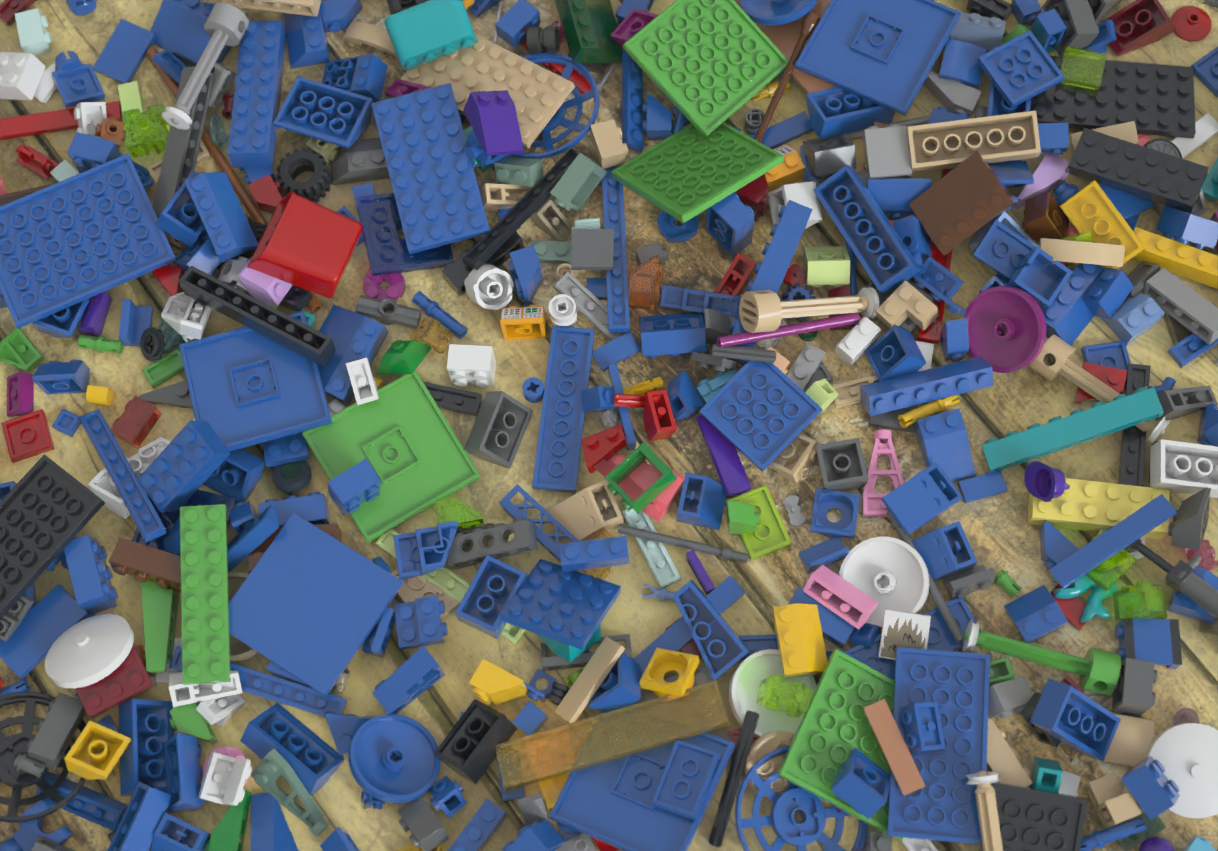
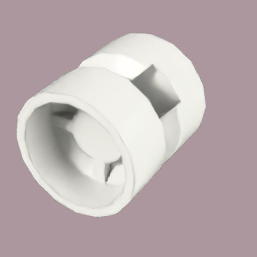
[548,294,577,327]

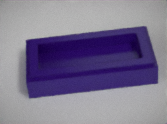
[686,549,715,595]

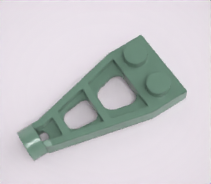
[250,748,330,837]

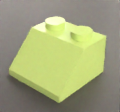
[804,246,850,287]

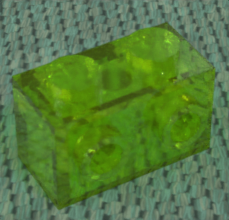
[756,675,813,717]

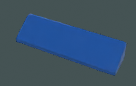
[227,504,279,573]
[35,772,128,830]

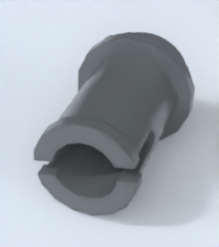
[13,753,46,778]

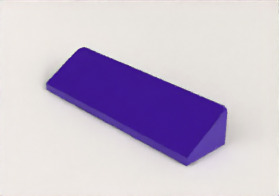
[696,416,751,496]

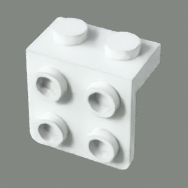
[198,752,252,806]

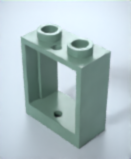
[550,153,607,211]

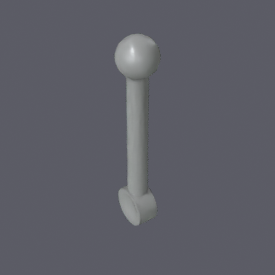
[597,63,619,91]

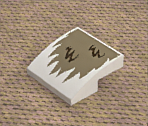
[878,609,931,660]

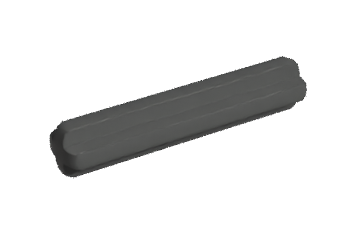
[712,344,776,363]

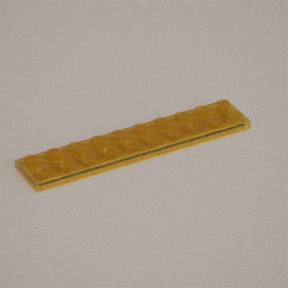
[495,680,730,791]

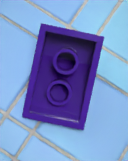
[463,90,524,156]

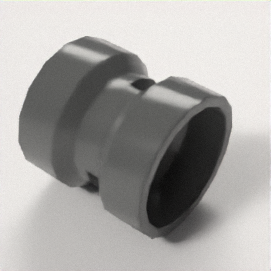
[744,108,765,135]

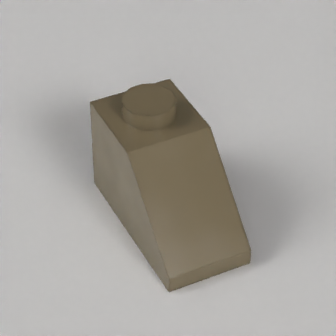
[530,199,573,241]

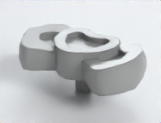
[782,495,807,527]

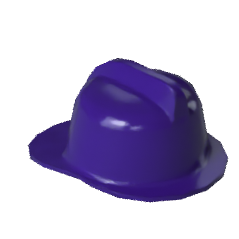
[1024,461,1070,502]

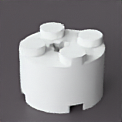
[464,263,514,310]

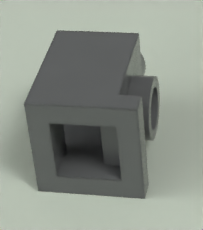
[636,242,669,276]

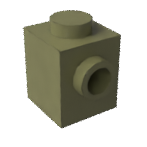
[305,137,340,166]

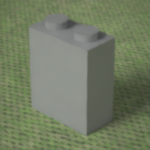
[862,124,912,180]

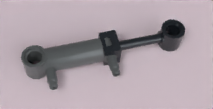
[1121,538,1218,619]

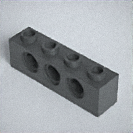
[447,518,538,569]

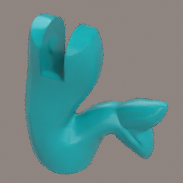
[1052,570,1118,623]

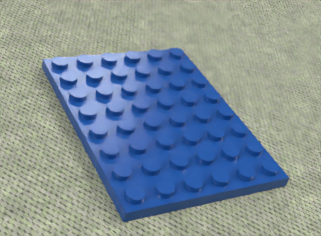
[0,153,177,329]

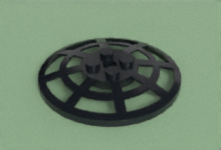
[0,692,86,823]

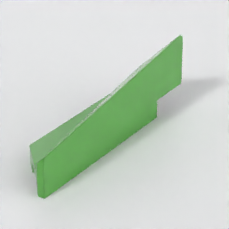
[141,581,179,673]

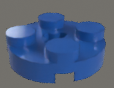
[658,210,699,243]

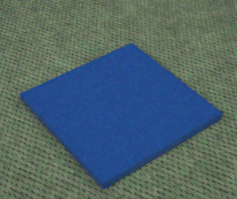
[795,0,961,117]
[179,311,332,452]
[229,513,404,696]
[549,703,735,851]

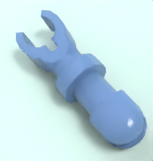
[642,584,677,603]

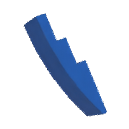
[660,285,741,318]

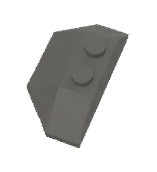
[331,137,390,185]

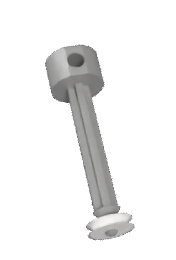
[161,3,249,130]

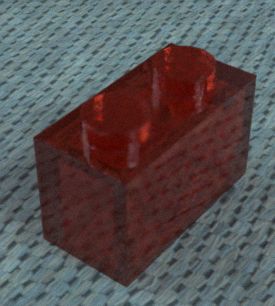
[111,395,162,449]

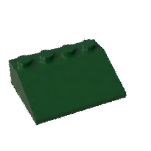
[555,0,622,63]

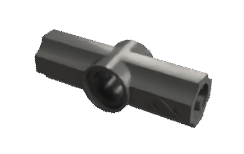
[356,295,422,329]

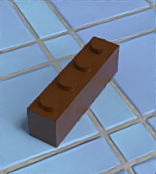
[109,538,181,594]

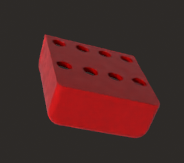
[247,191,363,298]

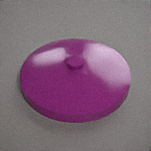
[963,286,1046,373]

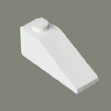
[169,671,242,707]

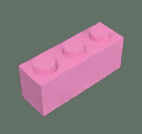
[803,565,879,629]

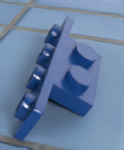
[912,256,967,315]

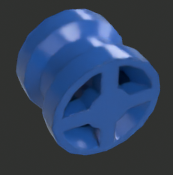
[522,377,544,403]

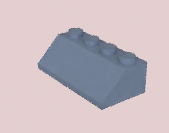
[948,9,1006,51]

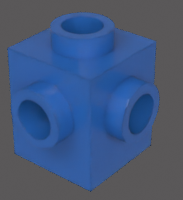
[428,775,467,818]

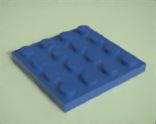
[699,360,823,472]
[500,559,621,650]

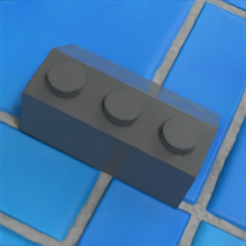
[1042,0,1099,57]
[464,391,533,468]

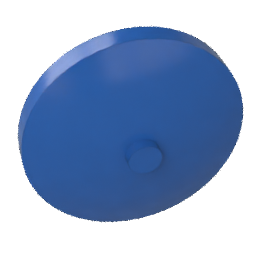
[740,0,818,25]
[348,714,441,803]

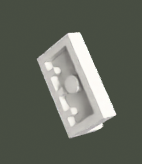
[74,102,107,138]

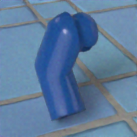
[1149,377,1176,395]

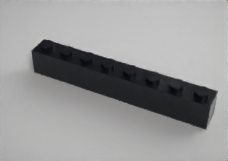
[179,266,336,367]

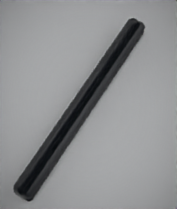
[708,710,759,847]

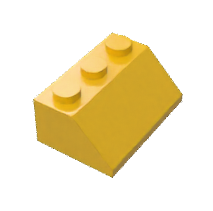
[772,603,828,679]
[469,659,527,707]

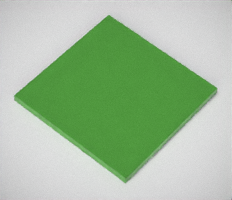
[302,370,481,544]

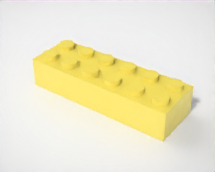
[1027,478,1170,540]

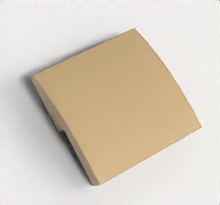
[1104,713,1154,766]

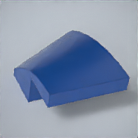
[393,521,458,580]

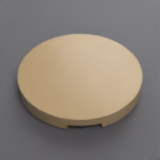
[745,730,801,800]

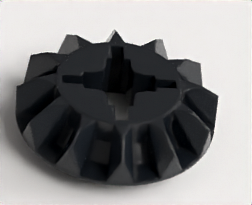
[140,327,167,361]

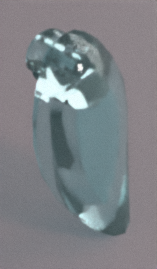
[209,113,228,147]

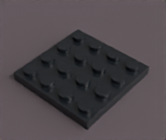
[980,782,1088,851]

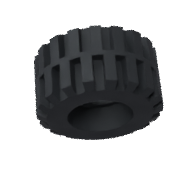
[276,148,332,203]

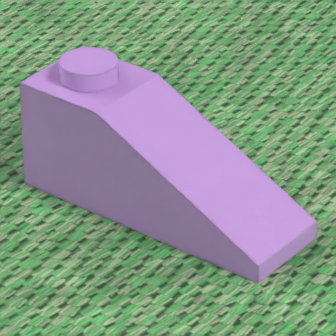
[1014,152,1070,209]

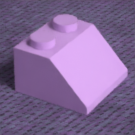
[237,257,293,306]

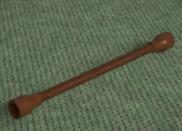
[754,12,820,143]

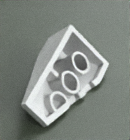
[87,437,170,519]

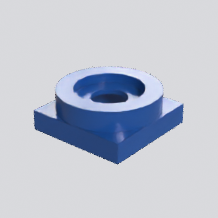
[810,488,860,539]

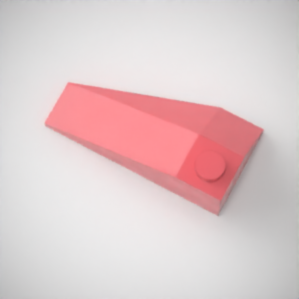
[595,453,685,522]

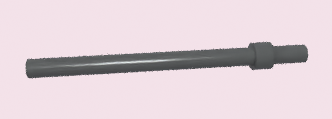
[617,524,749,563]

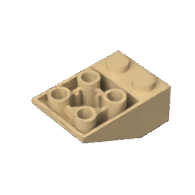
[547,480,624,544]

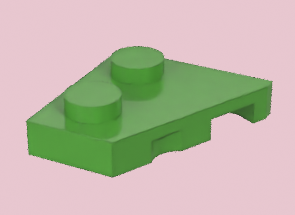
[0,328,45,372]

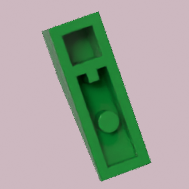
[205,790,252,851]

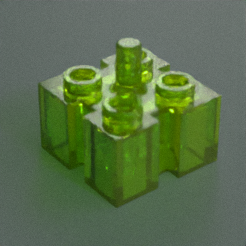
[123,104,170,158]

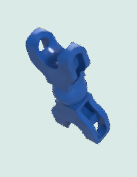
[0,799,73,851]

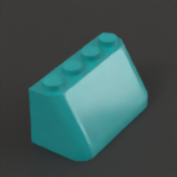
[384,0,478,70]

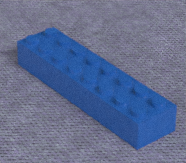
[227,20,286,168]

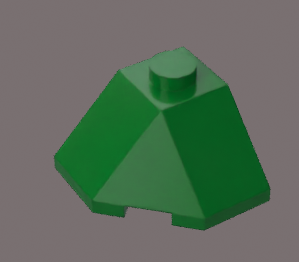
[376,340,432,375]

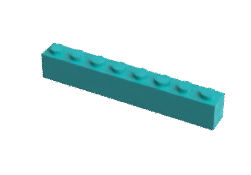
[982,387,1164,472]

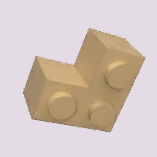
[876,280,939,330]
[1083,772,1142,829]

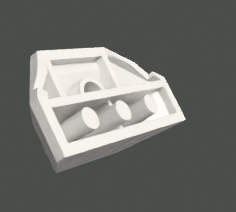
[161,292,212,340]

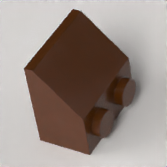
[1022,191,1069,242]

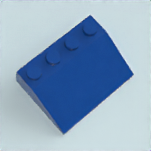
[150,0,233,72]
[273,76,373,149]
[318,304,389,405]

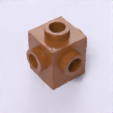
[95,117,126,149]

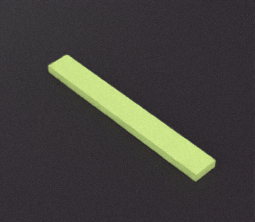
[375,529,527,646]

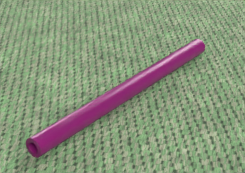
[717,313,860,348]

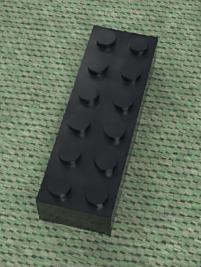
[1068,128,1209,214]

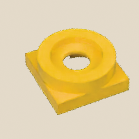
[639,648,700,699]

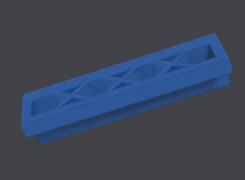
[499,484,579,563]

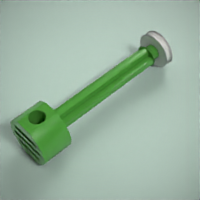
[963,619,1121,697]

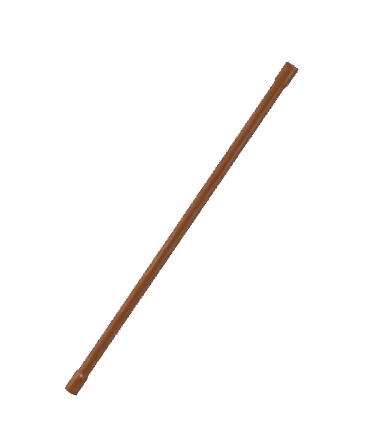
[146,48,322,313]

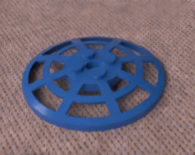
[511,53,600,159]
[735,746,868,851]

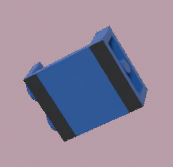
[1115,618,1182,669]

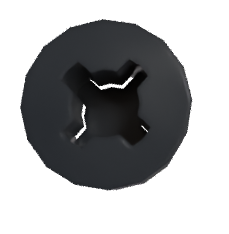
[545,681,570,706]

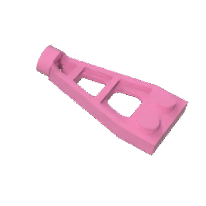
[862,430,904,517]

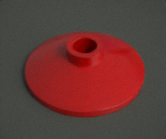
[1171,6,1212,42]

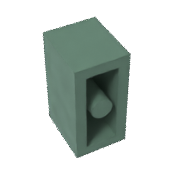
[494,156,544,187]

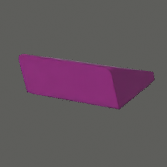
[7,371,34,417]

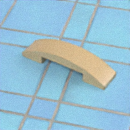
[343,21,399,61]
[1039,238,1125,267]

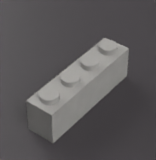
[1143,268,1218,345]

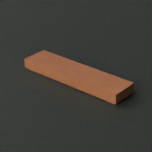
[863,699,925,796]

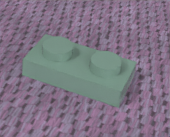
[531,240,572,264]

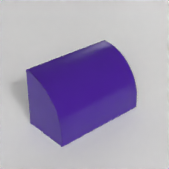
[78,291,112,337]

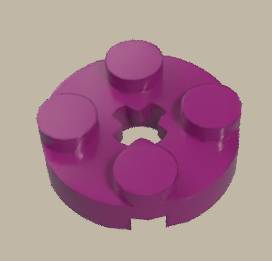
[363,265,406,301]

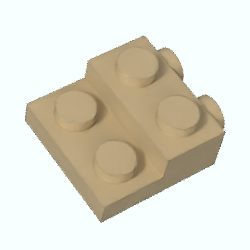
[768,434,818,484]

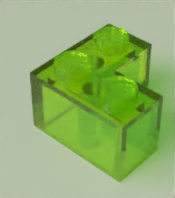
[1113,580,1167,620]

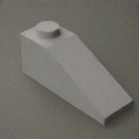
[923,71,982,118]

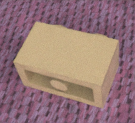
[590,119,628,169]

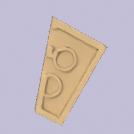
[391,568,460,618]

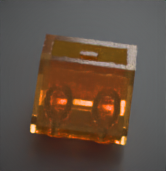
[628,255,663,311]

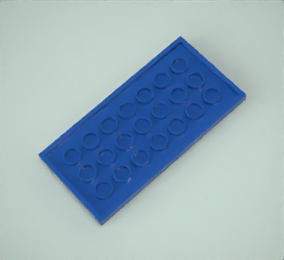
[371,83,490,254]
[887,647,990,845]

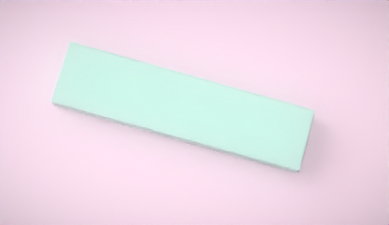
[621,509,681,589]

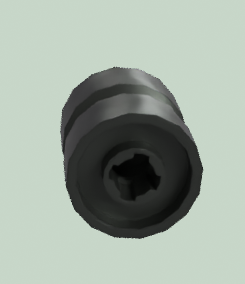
[527,26,560,53]

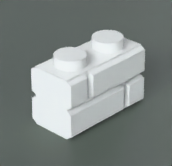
[834,316,881,367]

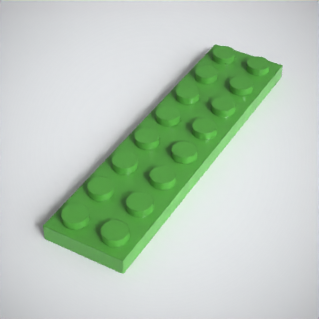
[180,504,231,685]

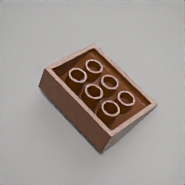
[909,151,1016,256]

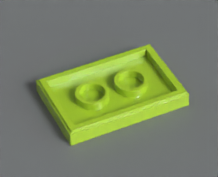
[725,485,792,561]

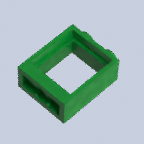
[605,442,677,514]

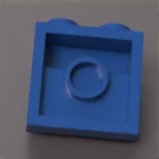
[394,595,448,650]

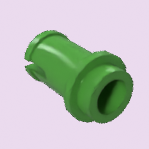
[994,569,1022,598]

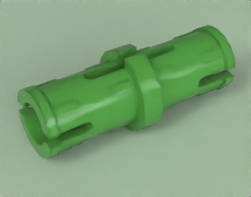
[78,335,124,354]

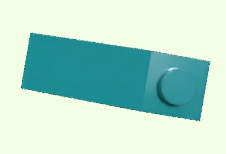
[1029,757,1063,793]

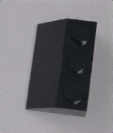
[433,699,517,784]

